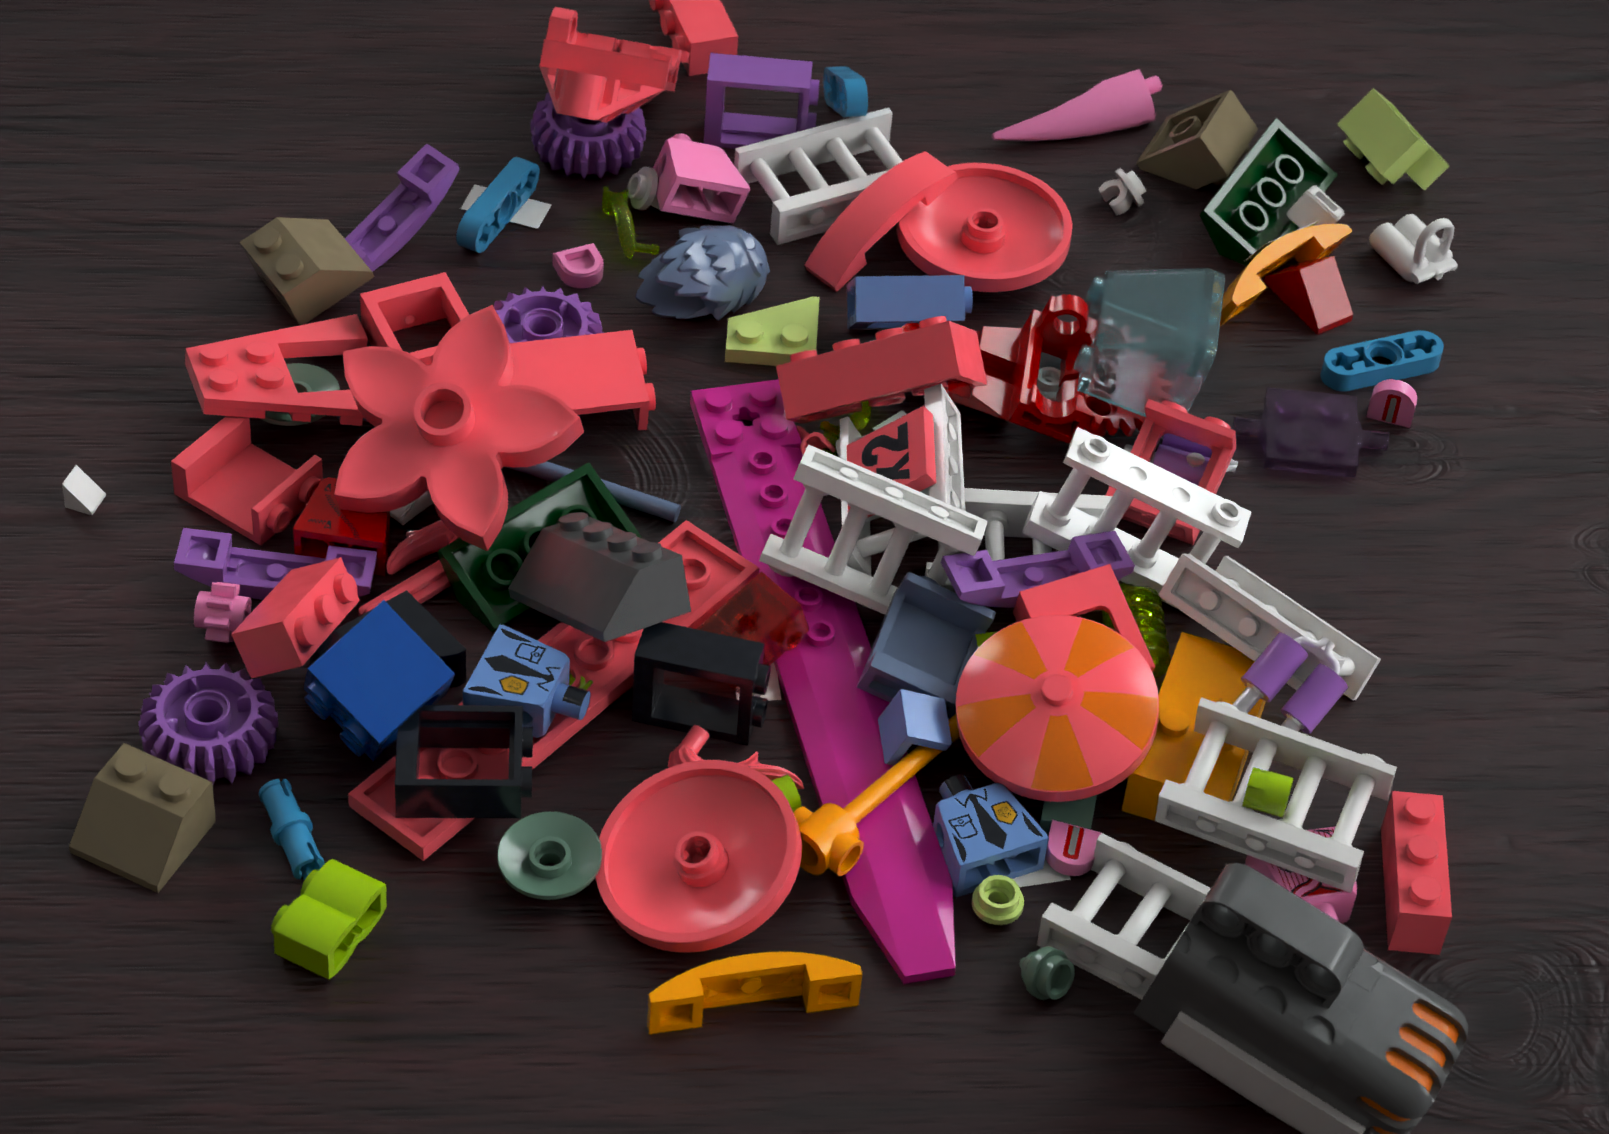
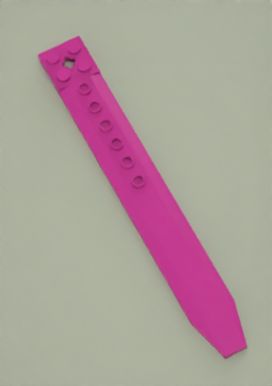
[690,379,956,984]

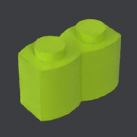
[271,859,387,980]

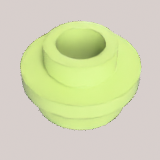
[972,875,1024,925]

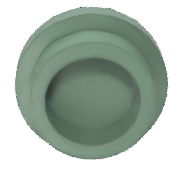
[1019,946,1075,1000]

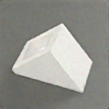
[62,465,106,515]

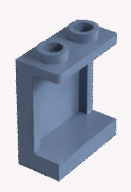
[857,572,996,720]

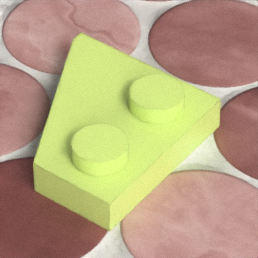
[725,297,820,366]

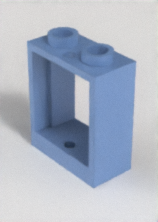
[847,275,973,329]

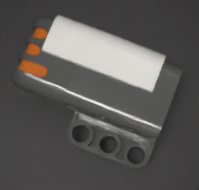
[1133,863,1469,1134]

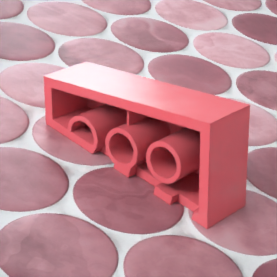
[776,316,987,424]

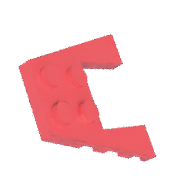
[185,315,368,426]

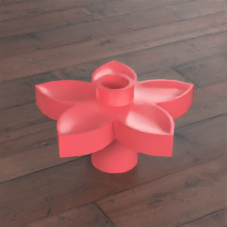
[334,305,584,551]

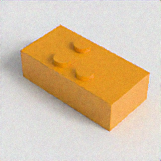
[1121,632,1266,821]

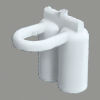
[1369,214,1458,284]

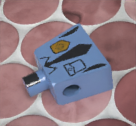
[463,624,590,738]
[933,775,1049,898]

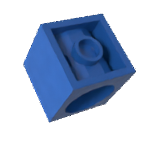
[304,600,455,761]

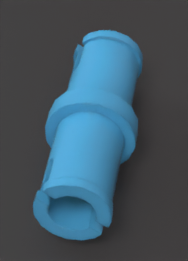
[258,779,325,880]

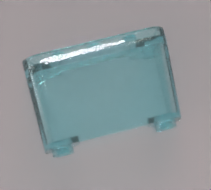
[1074,268,1225,417]

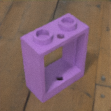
[704,53,820,149]

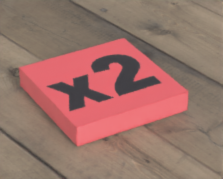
[846,406,936,518]

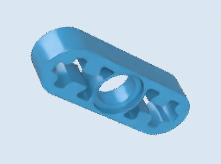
[823,66,868,117]
[456,156,540,253]
[1321,330,1444,391]

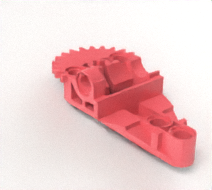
[539,7,689,123]

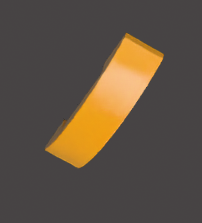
[1213,224,1353,327]
[647,952,863,1034]

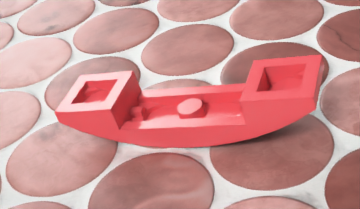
[805,151,958,293]

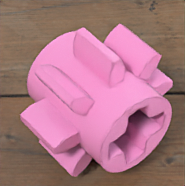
[194,582,251,643]

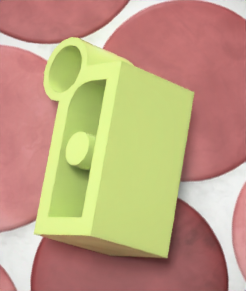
[1337,88,1450,190]

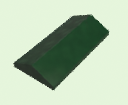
[1199,118,1338,266]
[437,462,643,632]

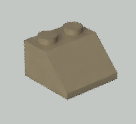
[1136,90,1258,189]
[240,217,375,325]
[69,743,216,893]

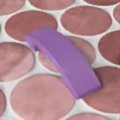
[344,143,460,272]
[174,528,377,600]
[940,531,1135,608]

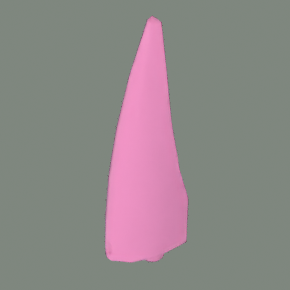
[991,69,1162,141]

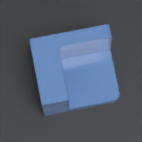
[878,689,952,766]

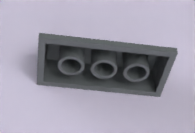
[508,512,691,642]

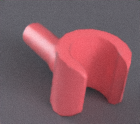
[796,426,836,455]

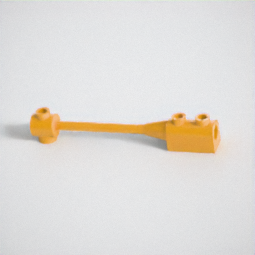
[793,714,960,876]

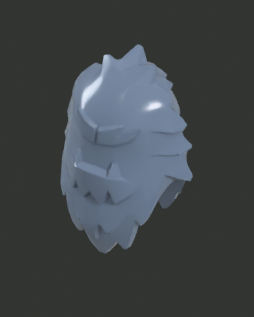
[635,225,770,321]

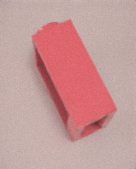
[360,272,469,366]

